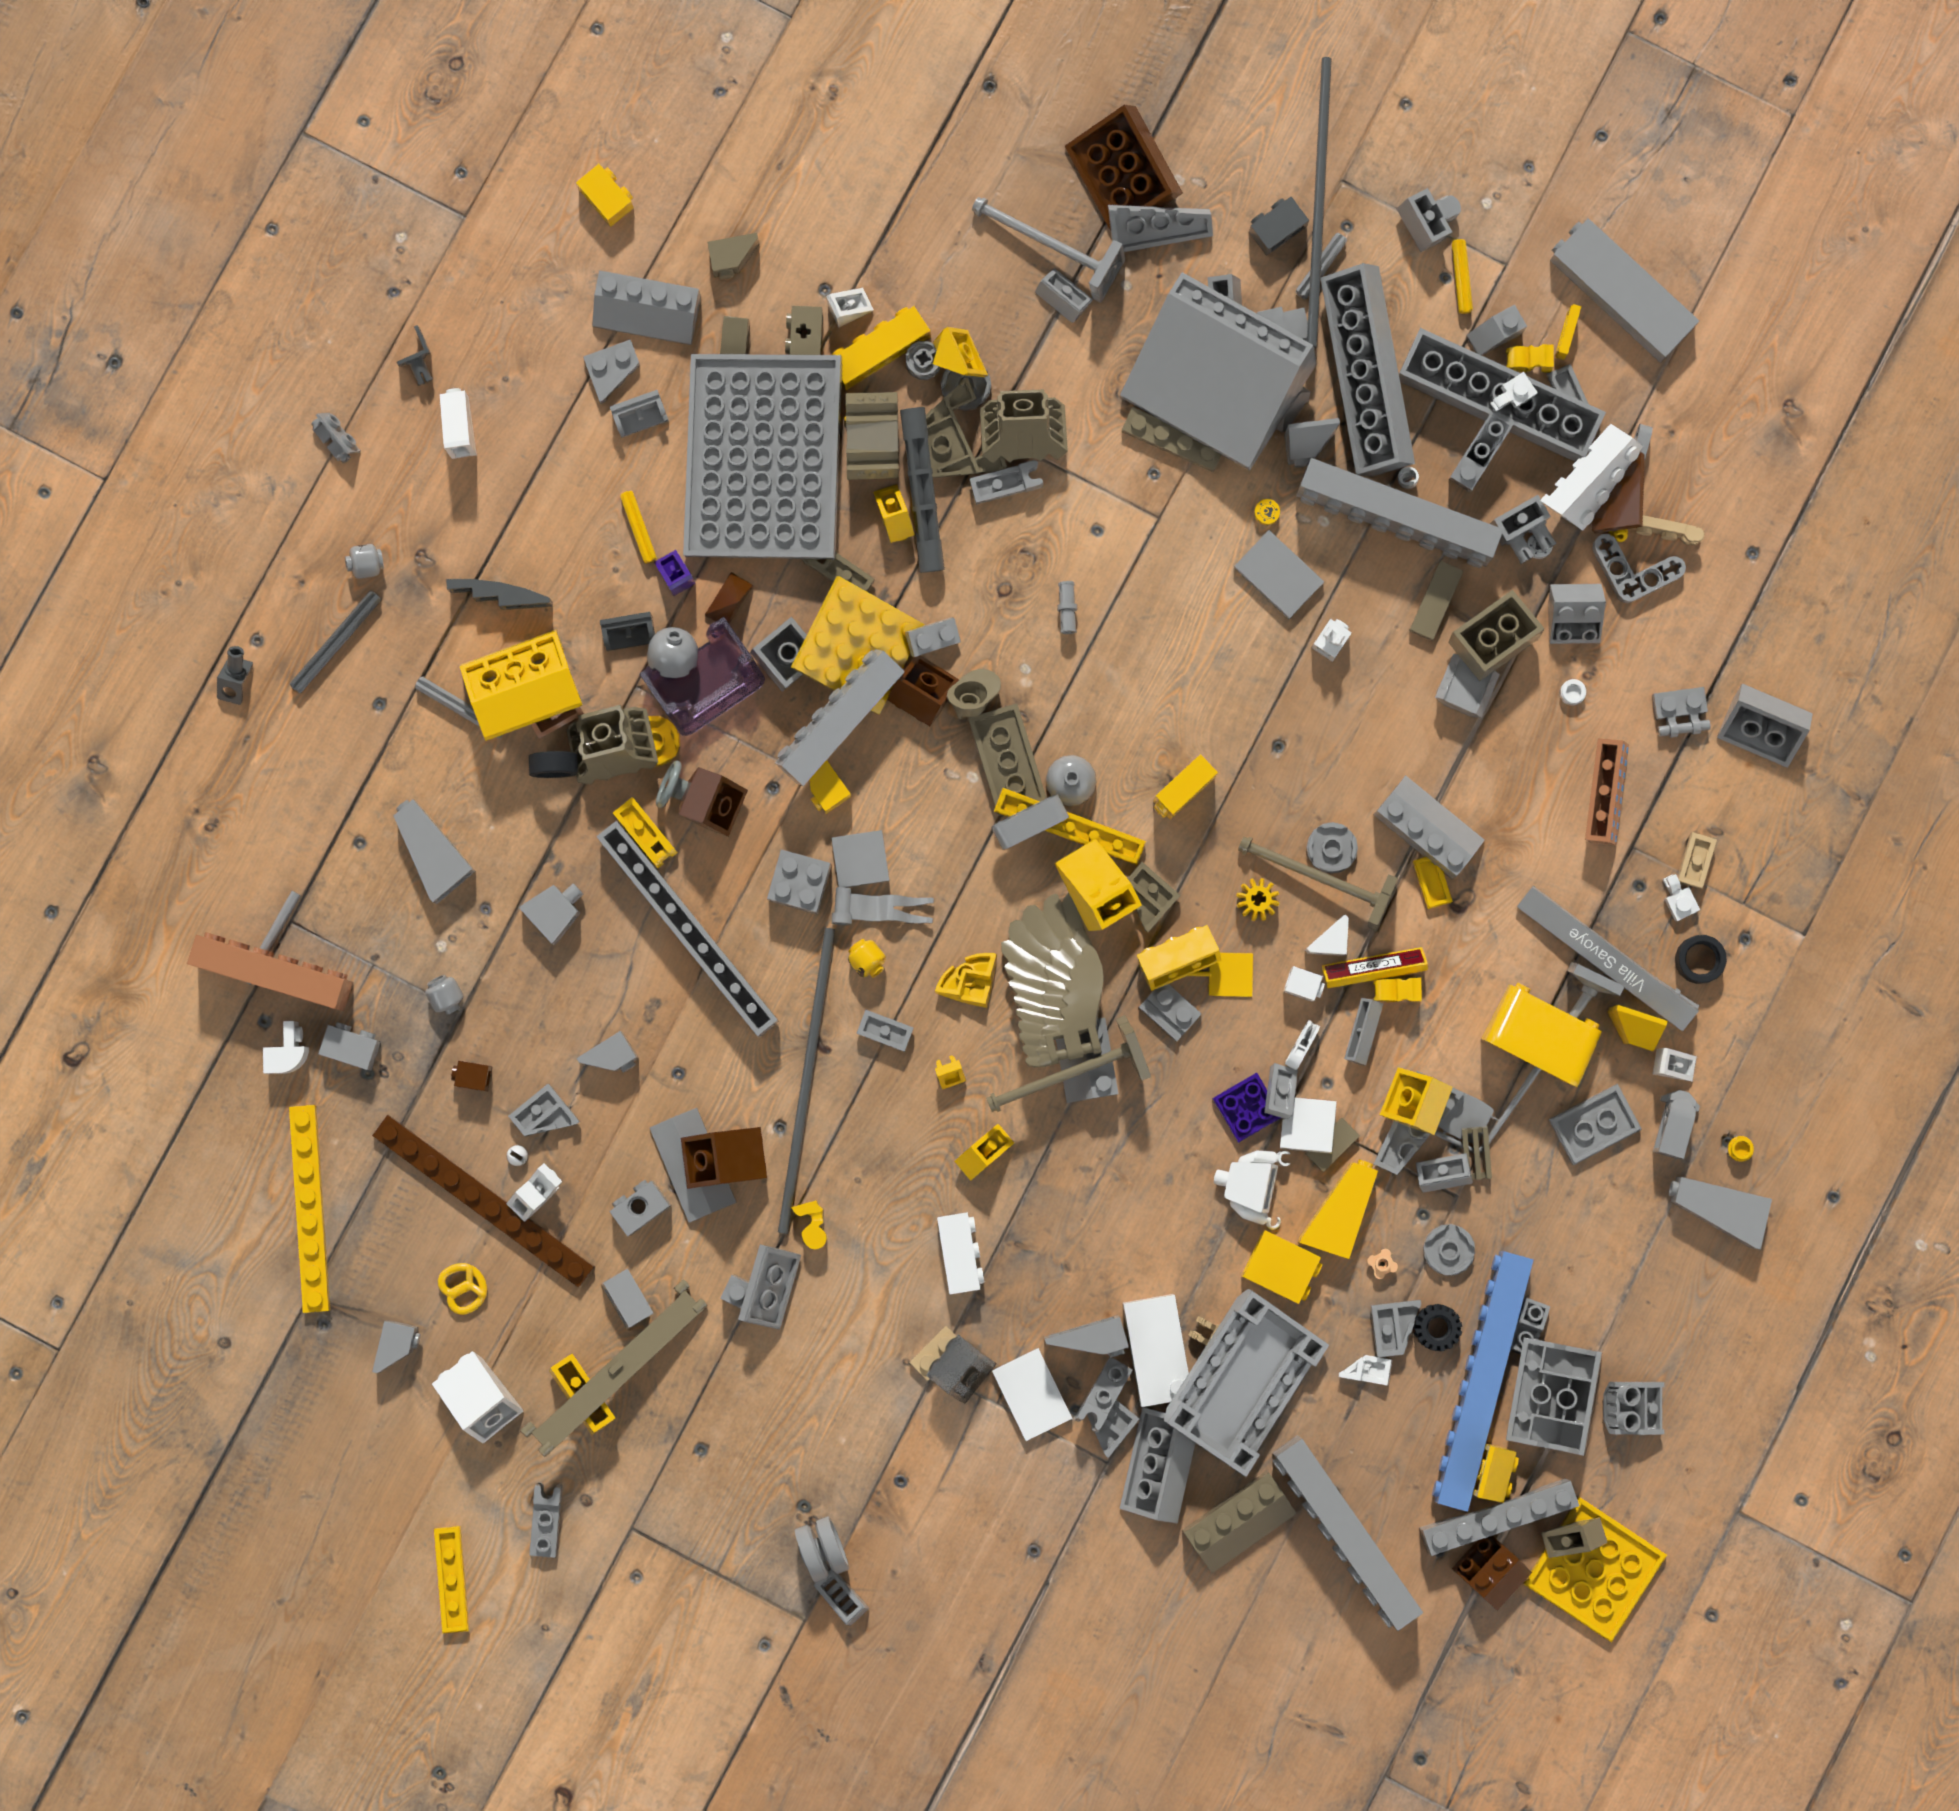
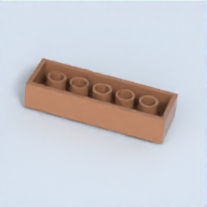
[187,932,353,1011]

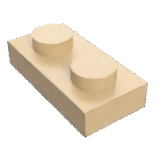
[1678,832,1717,889]
[909,1326,964,1381]

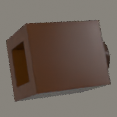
[451,1061,492,1092]

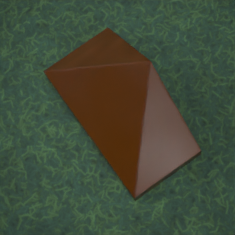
[705,572,753,629]

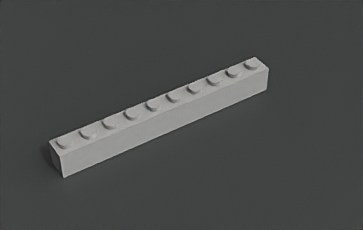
[596,821,779,1038]

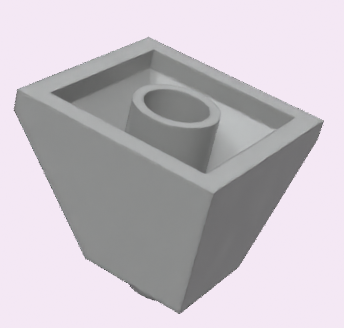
[1284,418,1340,468]

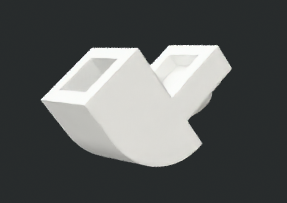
[263,1021,309,1074]
[506,1164,562,1222]

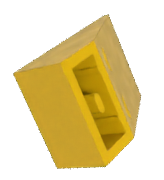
[1054,839,1142,931]

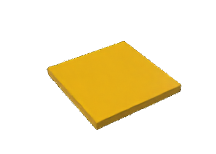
[1523,1497,1667,1643]

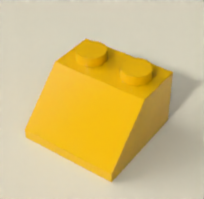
[1380,1067,1453,1135]
[1473,1443,1519,1503]

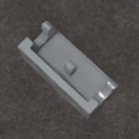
[610,390,669,438]
[601,1269,653,1329]

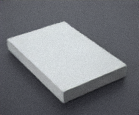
[992,1348,1072,1441]

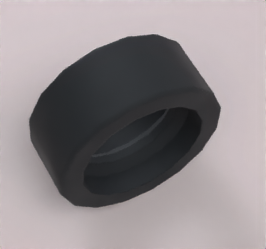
[529,751,578,778]
[1675,935,1727,984]

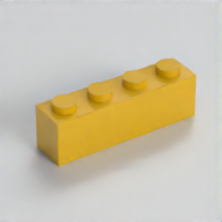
[831,306,931,390]

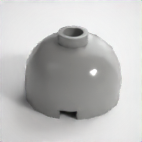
[647,627,698,678]
[1046,755,1097,807]

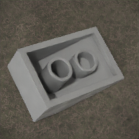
[1044,1315,1129,1358]

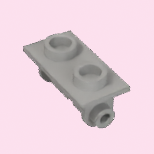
[311,412,360,463]

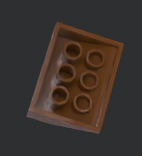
[1065,105,1183,231]

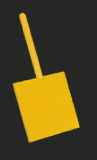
[1188,953,1253,997]

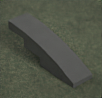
[446,579,553,610]

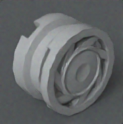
[906,341,940,380]

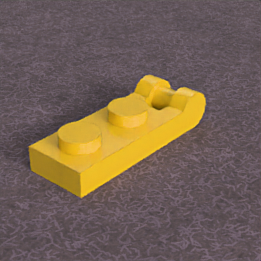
[613,797,678,868]

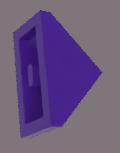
[654,550,696,596]

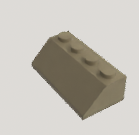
[1182,1470,1297,1573]

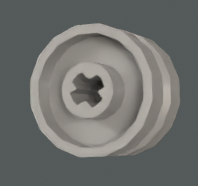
[794,1516,849,1583]

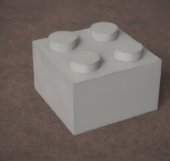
[750,617,807,692]
[767,849,832,915]

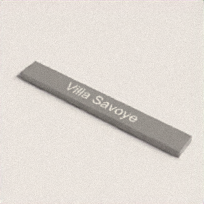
[1517,886,1699,1031]

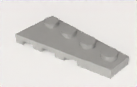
[1108,205,1213,252]
[1374,1071,1464,1175]

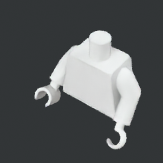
[1214,1150,1290,1230]

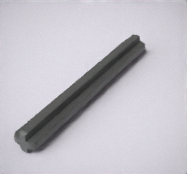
[290,591,381,693]

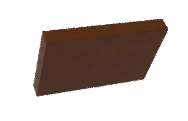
[1592,452,1645,534]

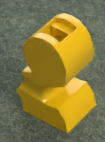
[1506,344,1554,373]
[1373,978,1422,1003]
[791,1200,827,1249]

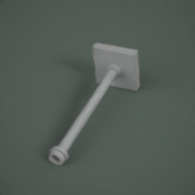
[972,197,1125,303]

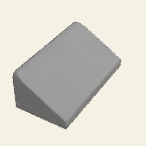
[1035,268,1093,323]
[1416,1153,1473,1193]

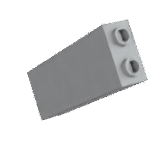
[1550,218,1699,363]

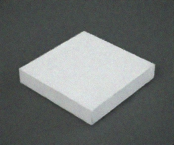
[1280,1098,1337,1154]

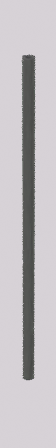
[1307,57,1332,348]
[778,928,835,1234]

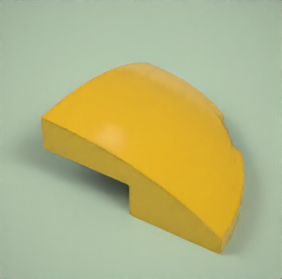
[935,953,997,1008]

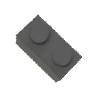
[1249,196,1309,256]

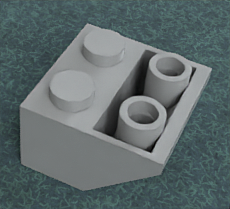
[1548,584,1606,644]

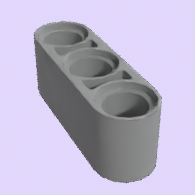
[991,794,1069,850]

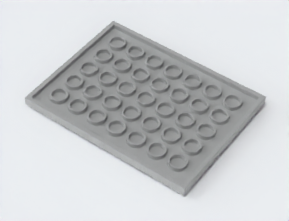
[683,354,842,559]

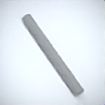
[246,891,301,985]

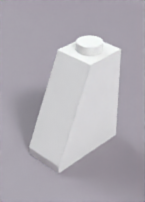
[440,388,477,459]

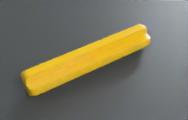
[1452,239,1473,314]
[620,491,657,564]

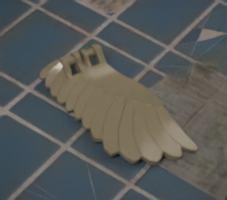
[1001,893,1104,1068]

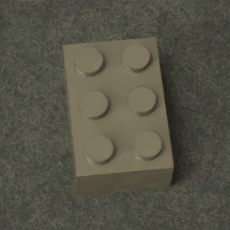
[1448,590,1544,681]

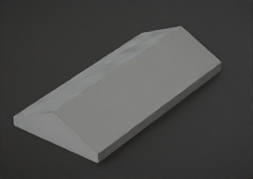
[650,1108,737,1223]

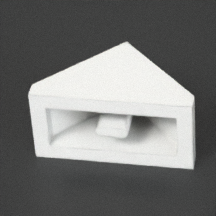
[826,288,874,327]
[1305,915,1349,956]
[1652,1048,1697,1082]

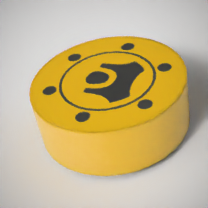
[1254,499,1280,526]

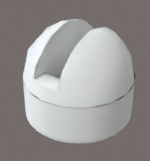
[1398,467,1419,489]
[507,1145,528,1166]

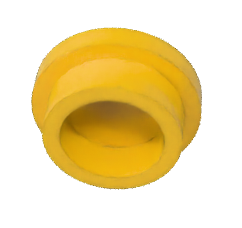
[1727,1136,1754,1162]

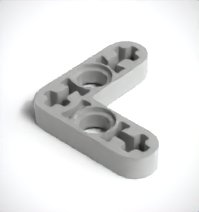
[1592,534,1686,603]

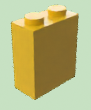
[1153,754,1218,820]
[1241,1230,1322,1304]

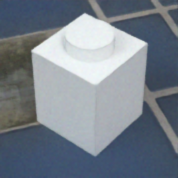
[1283,966,1325,1002]

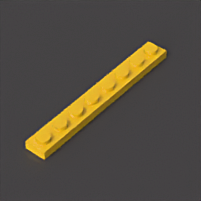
[289,1105,330,1313]

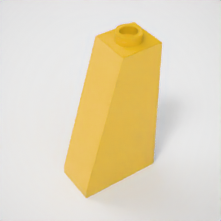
[1298,1159,1378,1259]

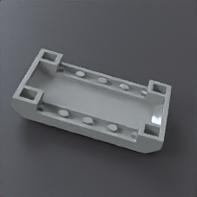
[1164,1289,1329,1477]

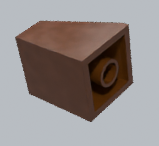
[681,1127,767,1189]

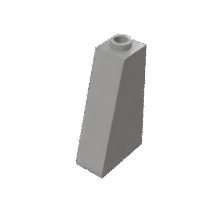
[394,800,476,904]
[1669,1177,1772,1250]

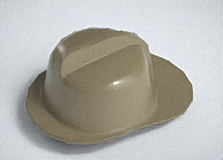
[947,669,1001,719]

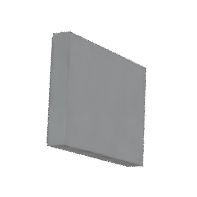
[1234,530,1324,619]
[1548,1084,1642,1165]
[738,1244,801,1330]

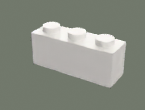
[937,1212,984,1294]

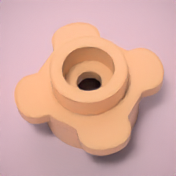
[1367,1249,1398,1279]

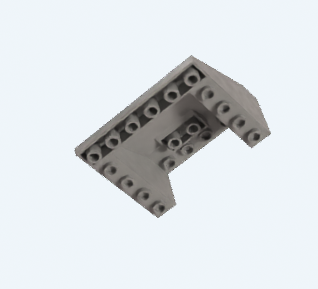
[1120,272,1317,471]

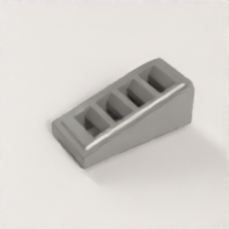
[813,1569,869,1626]

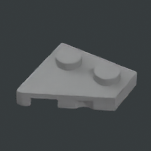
[583,339,640,404]
[508,1084,580,1136]
[1370,1300,1421,1357]
[1087,1400,1139,1458]

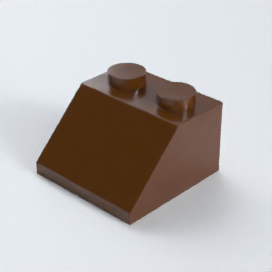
[887,655,959,727]

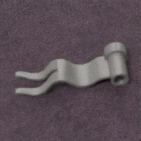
[831,887,934,925]

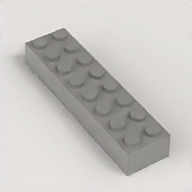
[1321,263,1415,477]
[1399,328,1606,462]
[1296,458,1504,568]
[1272,1435,1423,1631]

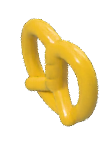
[438,1263,487,1315]

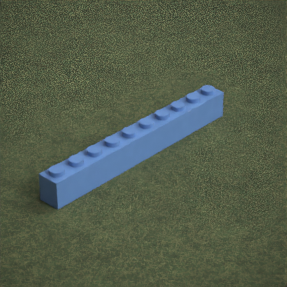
[1432,1251,1534,1512]

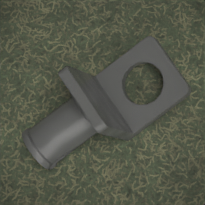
[397,325,433,386]
[217,646,253,705]

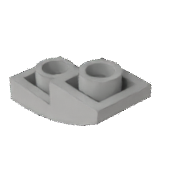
[1510,1298,1550,1354]

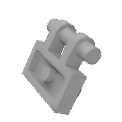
[1652,687,1711,738]

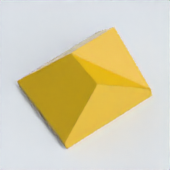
[933,327,988,378]
[1607,1005,1668,1052]

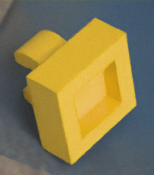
[935,1055,966,1090]

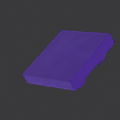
[1212,1073,1281,1143]

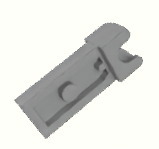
[969,460,1043,505]
[1075,1357,1132,1432]
[529,1482,563,1558]

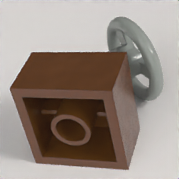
[656,760,748,837]

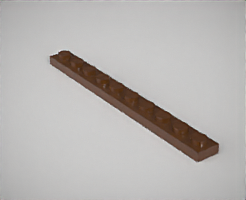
[372,1115,595,1288]

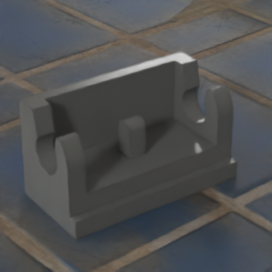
[600,612,655,651]

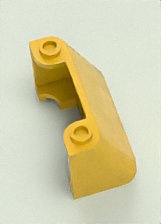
[1481,982,1602,1088]

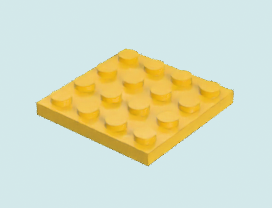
[791,576,925,715]

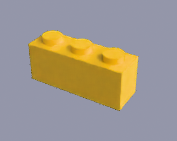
[1137,925,1222,991]
[549,1353,615,1435]

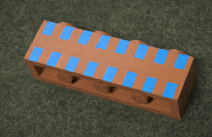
[1585,738,1629,845]

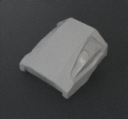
[1603,1382,1664,1435]

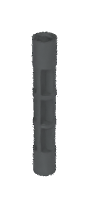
[900,407,945,573]

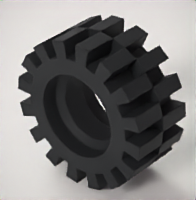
[1413,1304,1462,1351]

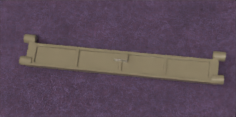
[520,1279,708,1457]

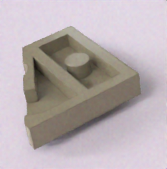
[1127,862,1181,933]

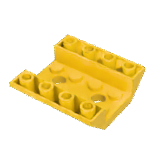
[460,629,583,741]

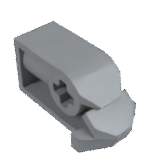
[1652,1090,1700,1159]

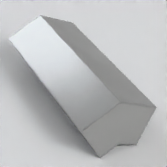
[1344,998,1383,1066]

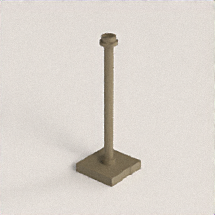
[1238,837,1398,931]
[986,1015,1151,1112]

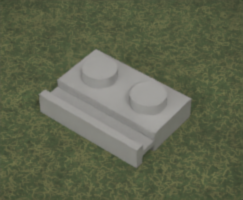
[1138,984,1201,1042]

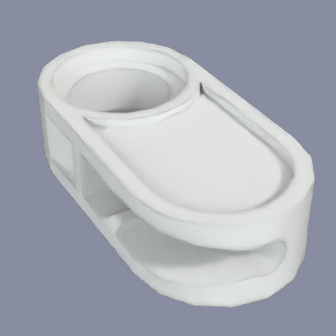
[1285,1020,1320,1070]

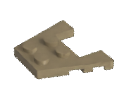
[926,378,1008,478]

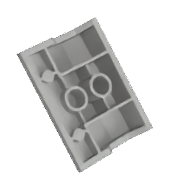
[1506,1337,1602,1456]

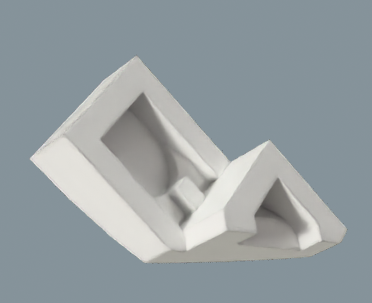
[1339,1355,1392,1385]

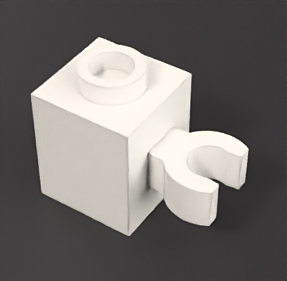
[1311,619,1351,662]

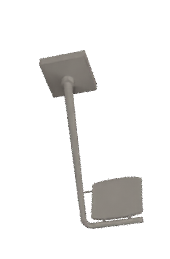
[1435,962,1625,1153]

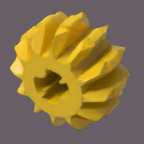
[1236,878,1279,921]

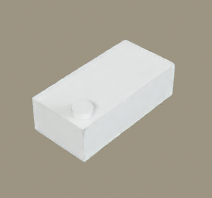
[1122,1294,1189,1407]

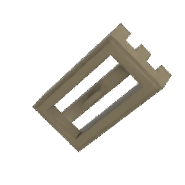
[1461,1126,1492,1180]

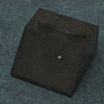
[926,1334,997,1404]

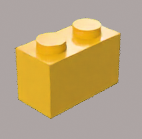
[576,164,634,227]

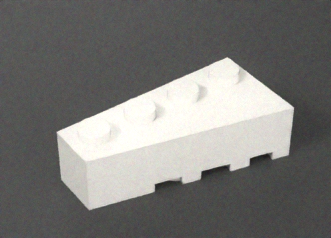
[1540,424,1643,531]

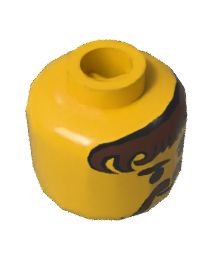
[848,939,886,978]

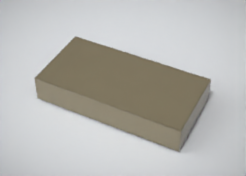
[1305,1118,1360,1172]

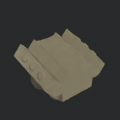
[980,389,1068,463]
[846,392,899,480]
[566,705,658,785]

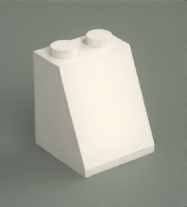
[432,1351,523,1443]

